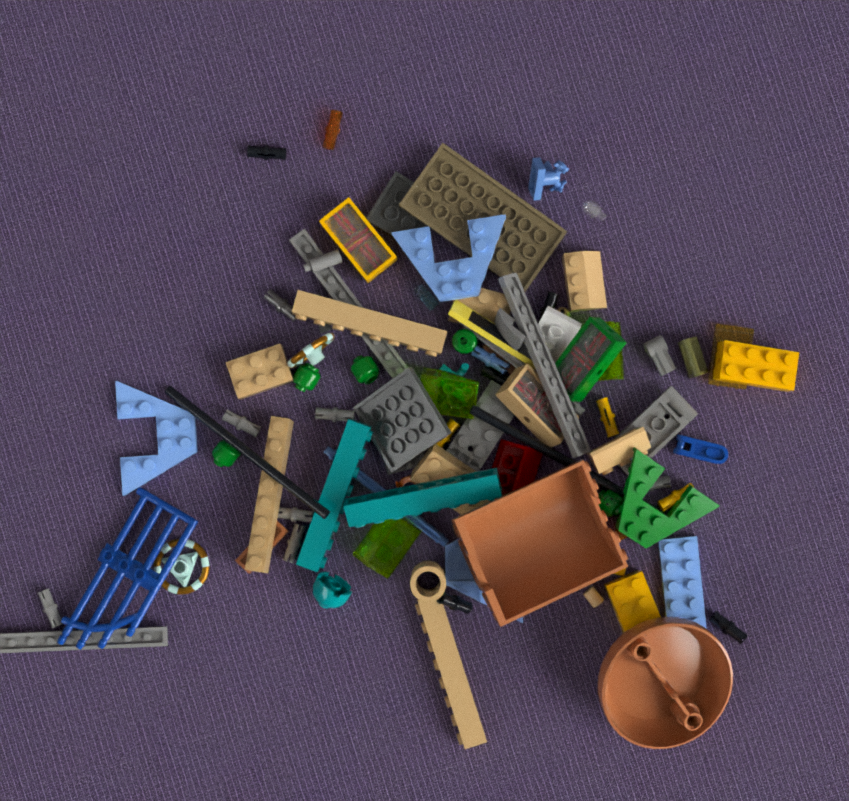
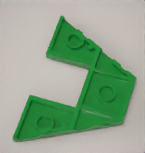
[615,447,720,548]

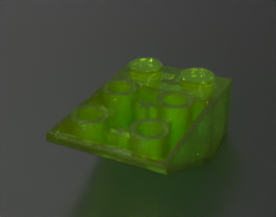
[420,367,479,419]

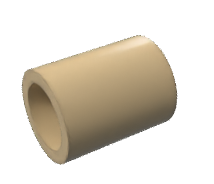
[583,586,604,608]

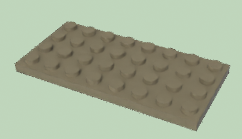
[398,143,567,292]

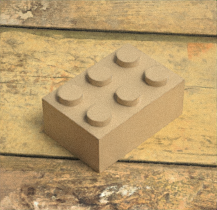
[225,344,293,400]

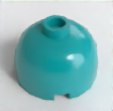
[313,572,352,609]

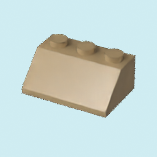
[562,251,607,313]
[448,288,511,324]
[587,427,651,475]

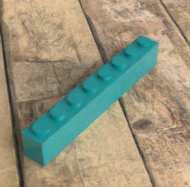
[296,418,373,572]
[343,468,502,528]

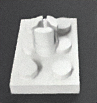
[538,306,582,363]

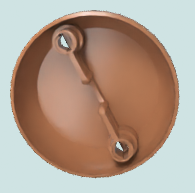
[597,617,733,749]

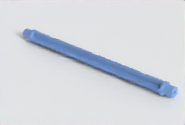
[323,446,449,547]

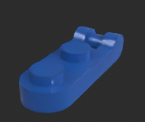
[673,435,728,464]

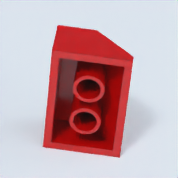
[492,439,542,496]

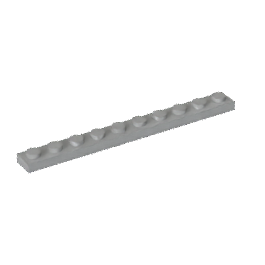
[289,229,408,379]
[498,272,591,458]
[0,626,168,653]

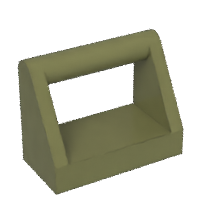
[677,336,709,379]

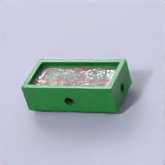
[555,317,627,402]

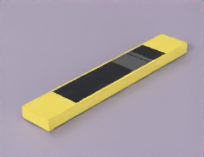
[448,300,536,370]

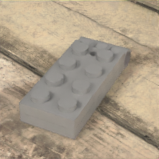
[446,380,514,472]
[614,385,698,477]

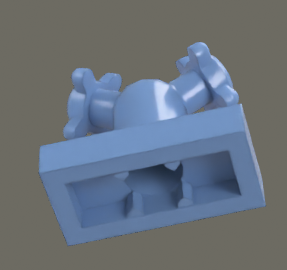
[528,157,569,200]

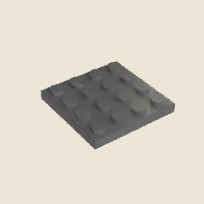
[353,367,451,473]

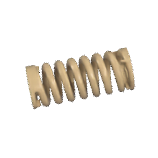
[410,560,446,602]

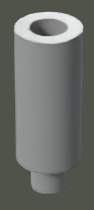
[303,249,342,272]

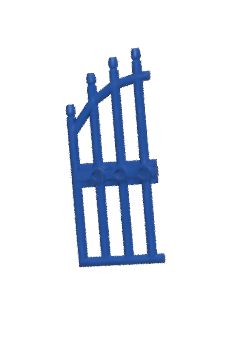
[57,487,198,650]

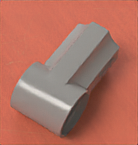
[643,335,676,376]

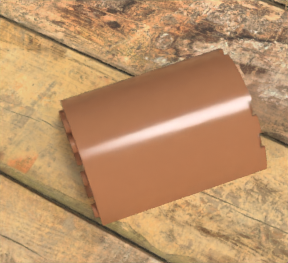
[452,460,628,627]

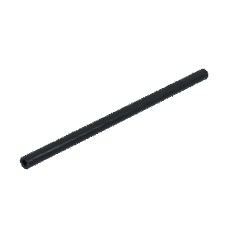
[165,386,330,519]
[469,404,655,507]

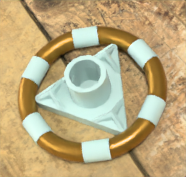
[287,333,335,368]
[153,539,210,595]

